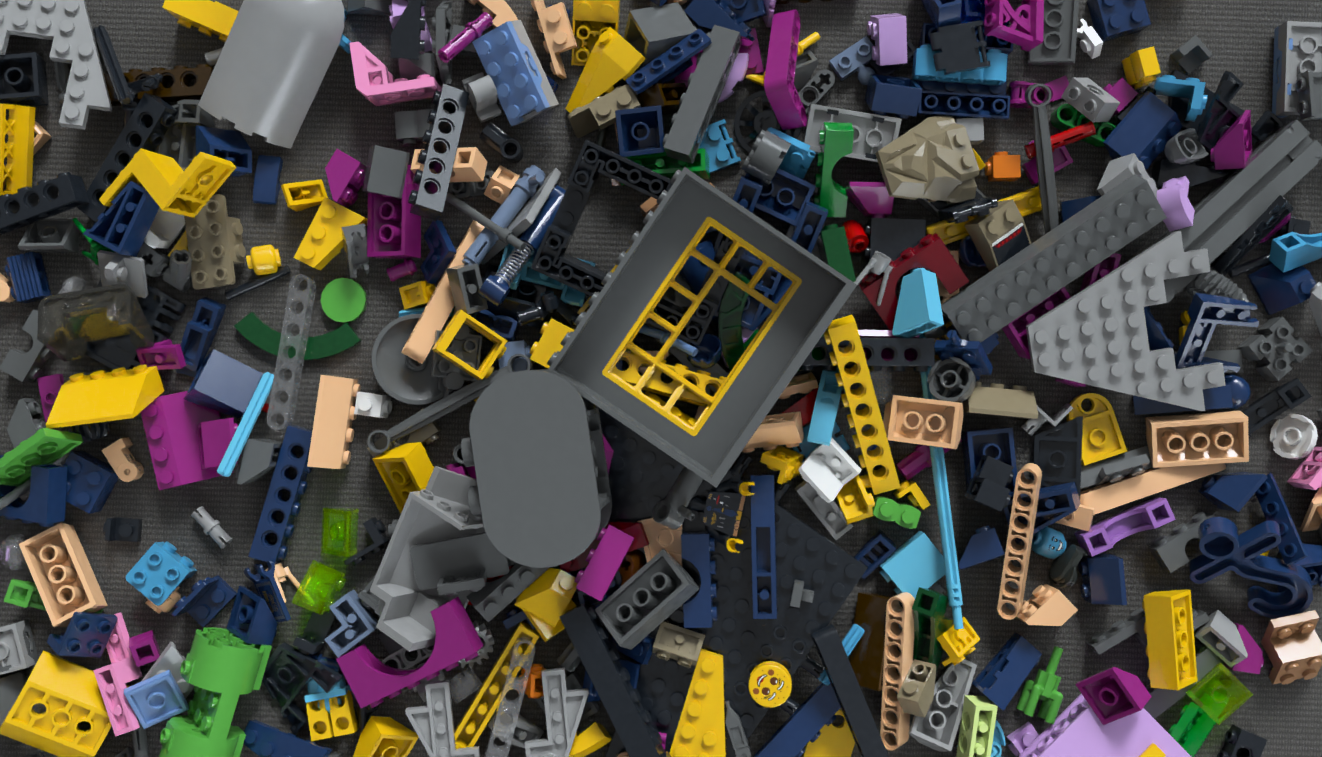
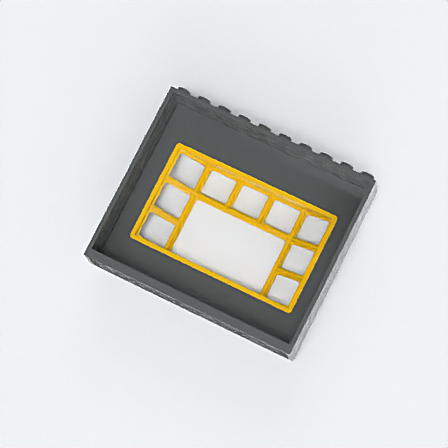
[547,167,857,488]

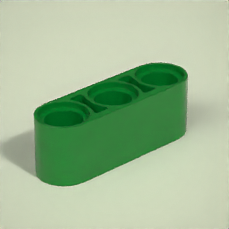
[1050,104,1116,148]

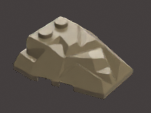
[875,115,980,205]

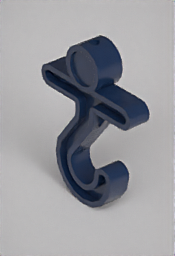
[1189,517,1313,618]

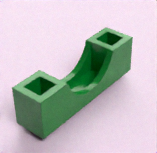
[813,122,854,217]

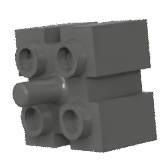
[1237,317,1312,381]

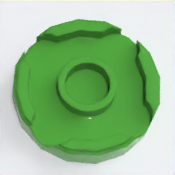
[321,278,367,323]

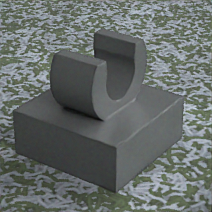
[790,580,814,608]

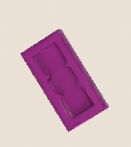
[37,374,64,422]

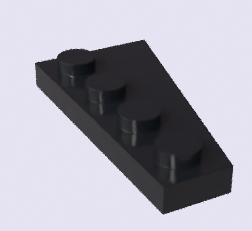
[1214,195,1294,276]

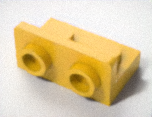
[760,445,804,484]
[936,617,980,667]

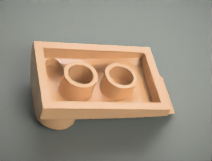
[883,395,964,449]

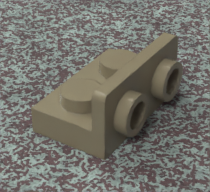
[652,621,705,667]

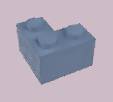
[324,590,378,657]

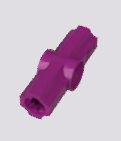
[895,439,962,480]

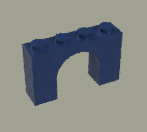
[0,455,67,527]

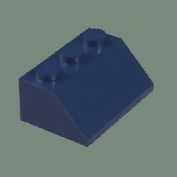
[1103,91,1182,170]
[745,168,816,227]

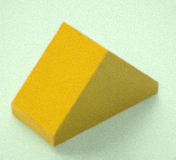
[281,179,328,212]

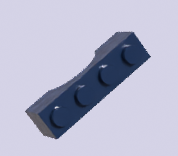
[681,532,717,628]

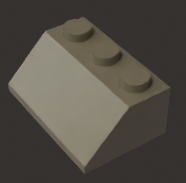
[961,382,1038,419]

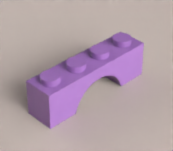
[1074,497,1176,557]

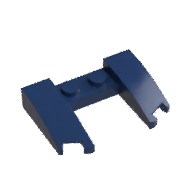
[1174,293,1259,384]

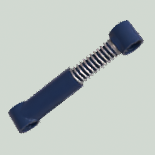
[478,185,566,307]

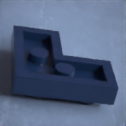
[420,220,456,284]

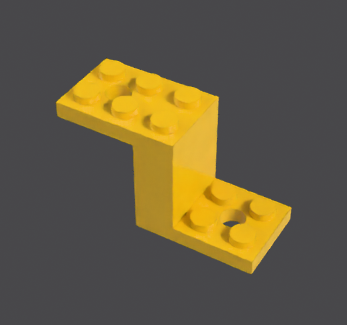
[99,148,236,218]

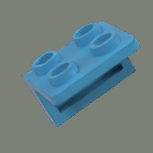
[1153,75,1207,122]
[126,541,197,606]

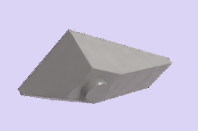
[909,659,977,752]

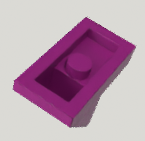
[136,339,186,370]

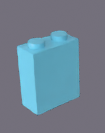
[879,531,945,599]

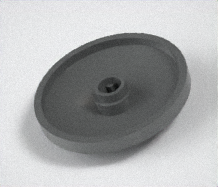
[371,314,445,405]

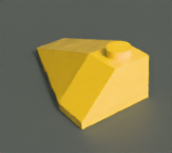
[565,27,646,113]

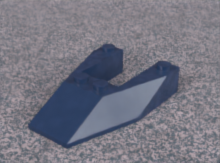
[714,175,828,331]

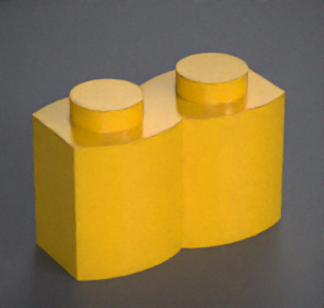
[1122,46,1161,90]

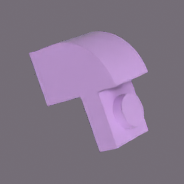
[1157,176,1195,232]

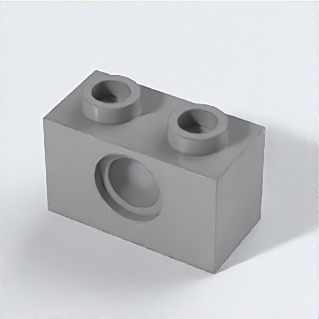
[1061,77,1120,122]

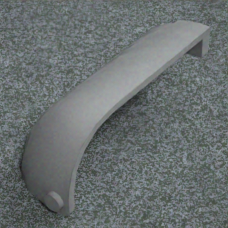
[198,0,344,149]

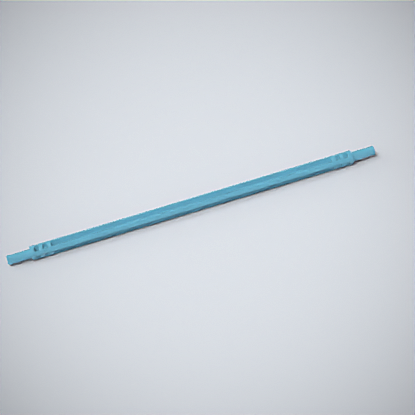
[910,267,964,629]

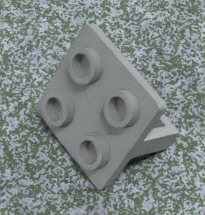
[97,250,148,308]

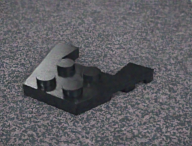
[1197,71,1283,154]
[262,642,342,735]

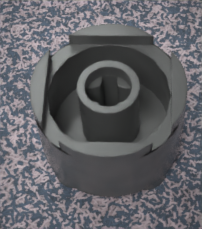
[741,130,791,185]

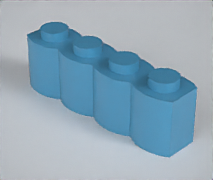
[912,45,1008,86]

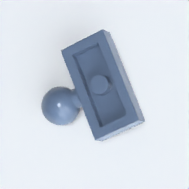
[829,36,875,85]

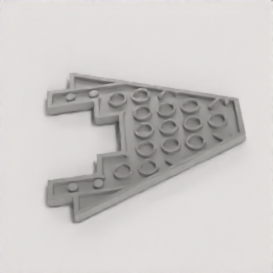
[1026,231,1226,411]

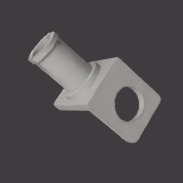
[1021,403,1073,436]

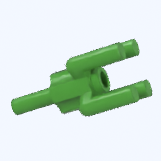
[1017,646,1063,725]

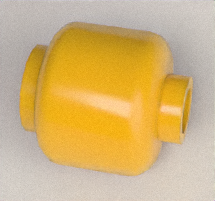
[246,245,282,275]

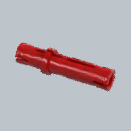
[1024,121,1096,159]

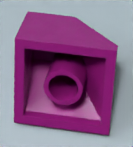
[1211,110,1252,170]
[845,182,894,218]
[1075,667,1152,725]

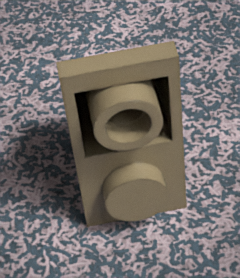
[897,659,936,718]

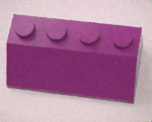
[367,164,421,259]

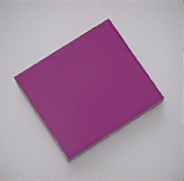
[1046,75,1069,102]

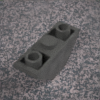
[7,398,59,462]

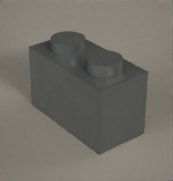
[446,263,488,314]

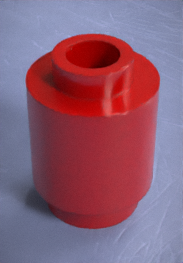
[842,220,869,253]

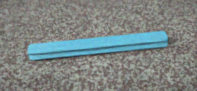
[217,372,276,477]

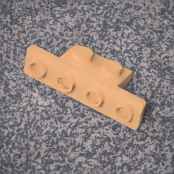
[530,0,577,79]

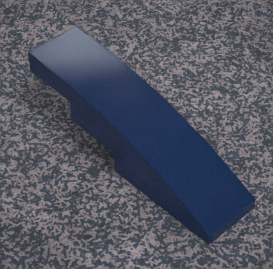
[1133,385,1233,415]

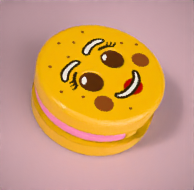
[748,661,792,708]

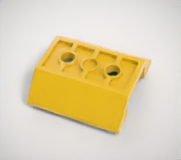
[0,650,130,757]

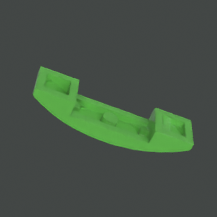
[3,579,104,614]

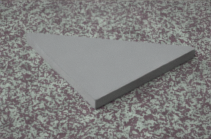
[481,168,561,265]

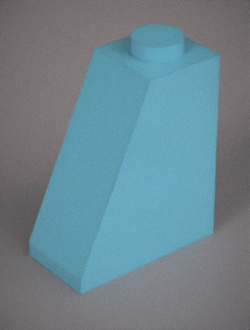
[892,268,944,338]

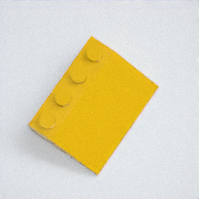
[46,365,165,429]

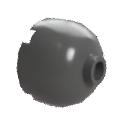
[927,357,976,403]

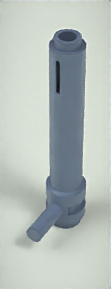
[462,165,546,266]

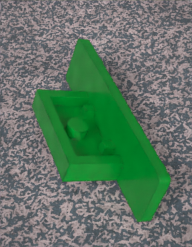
[1168,687,1230,757]

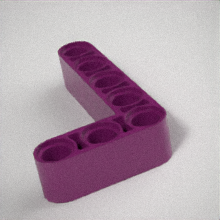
[764,9,807,130]

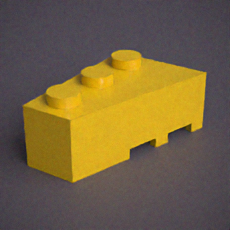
[162,0,239,42]
[293,197,368,271]

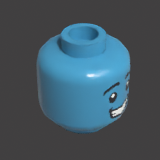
[1031,526,1066,559]

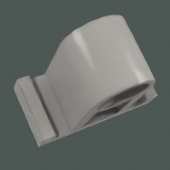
[462,72,502,123]

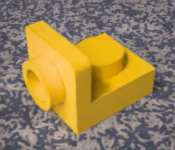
[399,281,436,310]
[893,480,930,510]

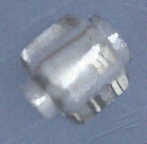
[0,534,27,570]

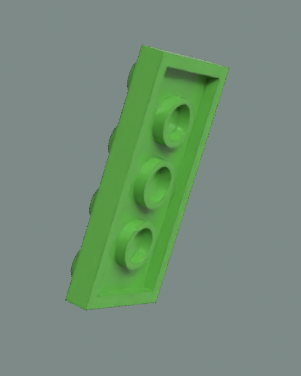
[0,428,83,486]

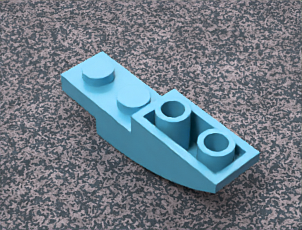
[807,367,845,446]

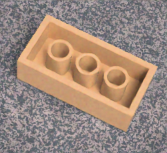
[19,523,108,627]

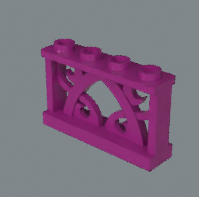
[984,0,1044,52]

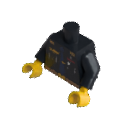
[691,480,755,553]

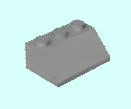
[1097,153,1158,198]

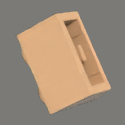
[1016,584,1078,626]

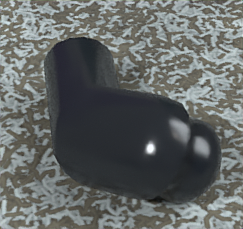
[357,705,379,730]

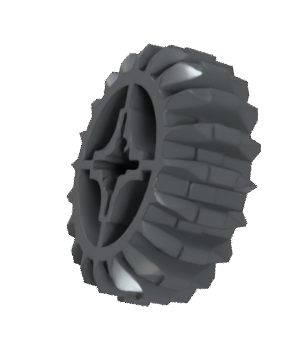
[1186,270,1249,302]

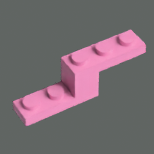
[93,612,143,737]

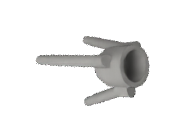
[854,251,893,306]

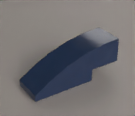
[180,297,226,372]

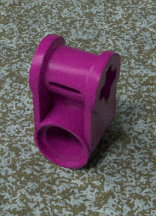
[1009,81,1054,109]

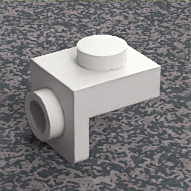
[354,391,392,418]

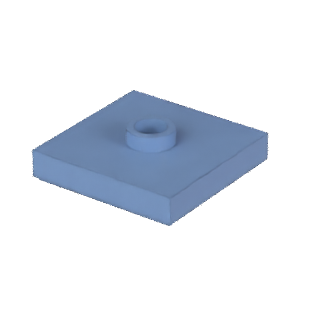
[124,670,189,729]

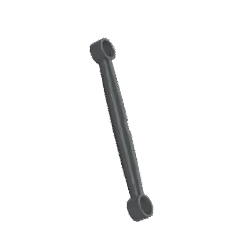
[1025,84,1059,234]
[367,354,533,453]

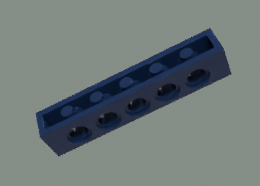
[248,425,313,564]

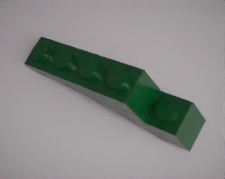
[912,587,953,671]

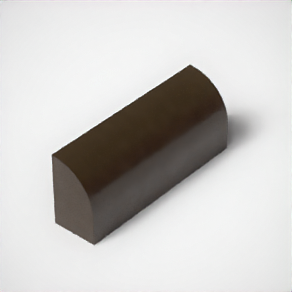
[849,592,900,691]

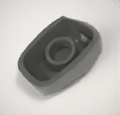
[1164,128,1208,165]

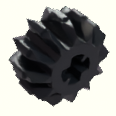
[68,421,111,444]

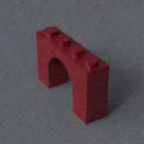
[859,233,969,330]

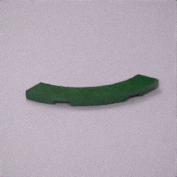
[718,270,750,371]
[234,312,362,360]

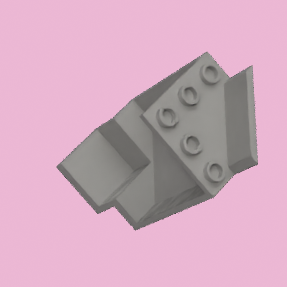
[370,466,485,652]

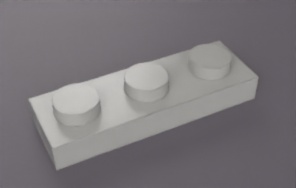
[794,480,854,540]

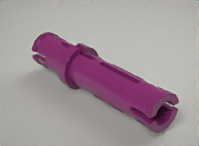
[437,12,493,63]

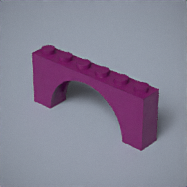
[336,597,484,708]

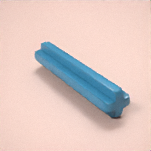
[818,624,865,686]

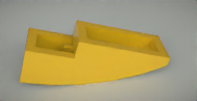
[569,722,612,757]

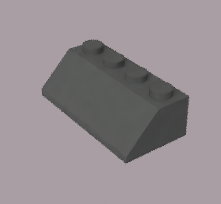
[595,549,699,650]

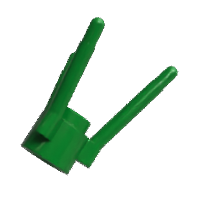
[73,218,115,265]

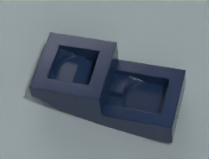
[253,155,283,205]

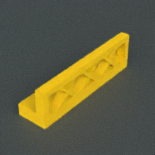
[0,103,35,196]

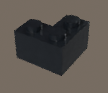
[964,455,1014,511]

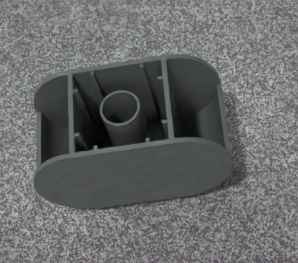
[461,369,612,568]

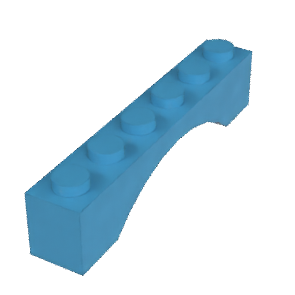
[1269,232,1322,273]

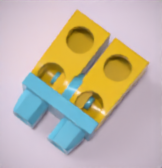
[304,674,358,741]

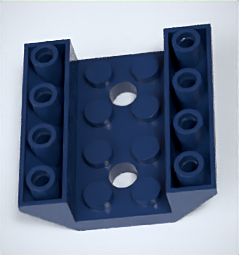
[915,23,1013,119]

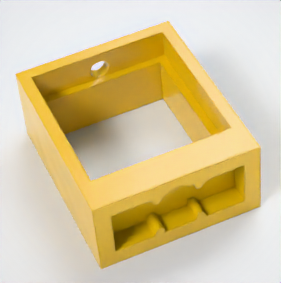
[432,310,507,380]

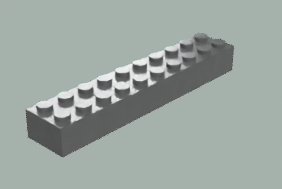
[941,175,1167,343]

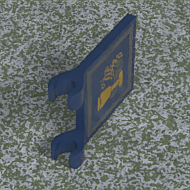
[244,560,291,622]

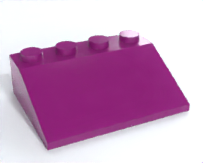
[141,391,234,490]

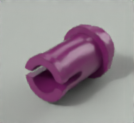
[387,259,417,281]

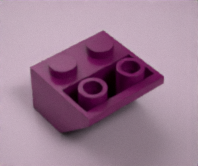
[325,149,366,209]
[197,418,241,470]

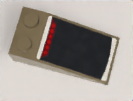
[964,199,1031,272]

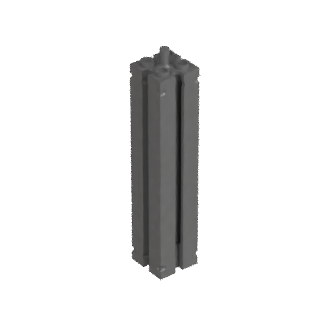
[1147,120,1322,306]

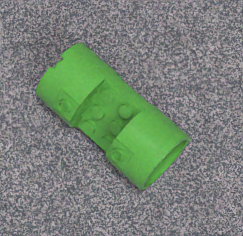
[159,627,272,757]

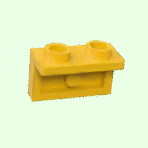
[835,474,875,525]

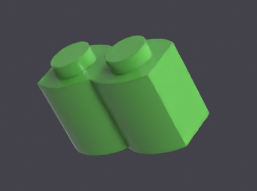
[872,496,921,529]

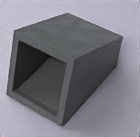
[624,2,697,71]

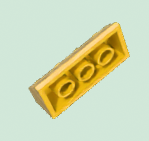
[1142,589,1198,690]

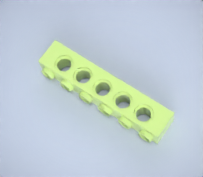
[956,695,998,757]

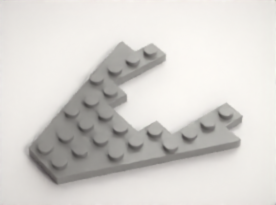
[0,0,112,130]
[405,667,589,757]

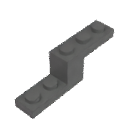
[1087,609,1210,655]

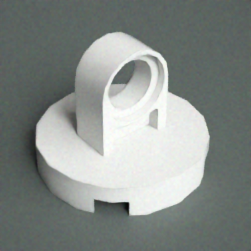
[1270,414,1318,460]

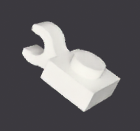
[1077,19,1103,59]

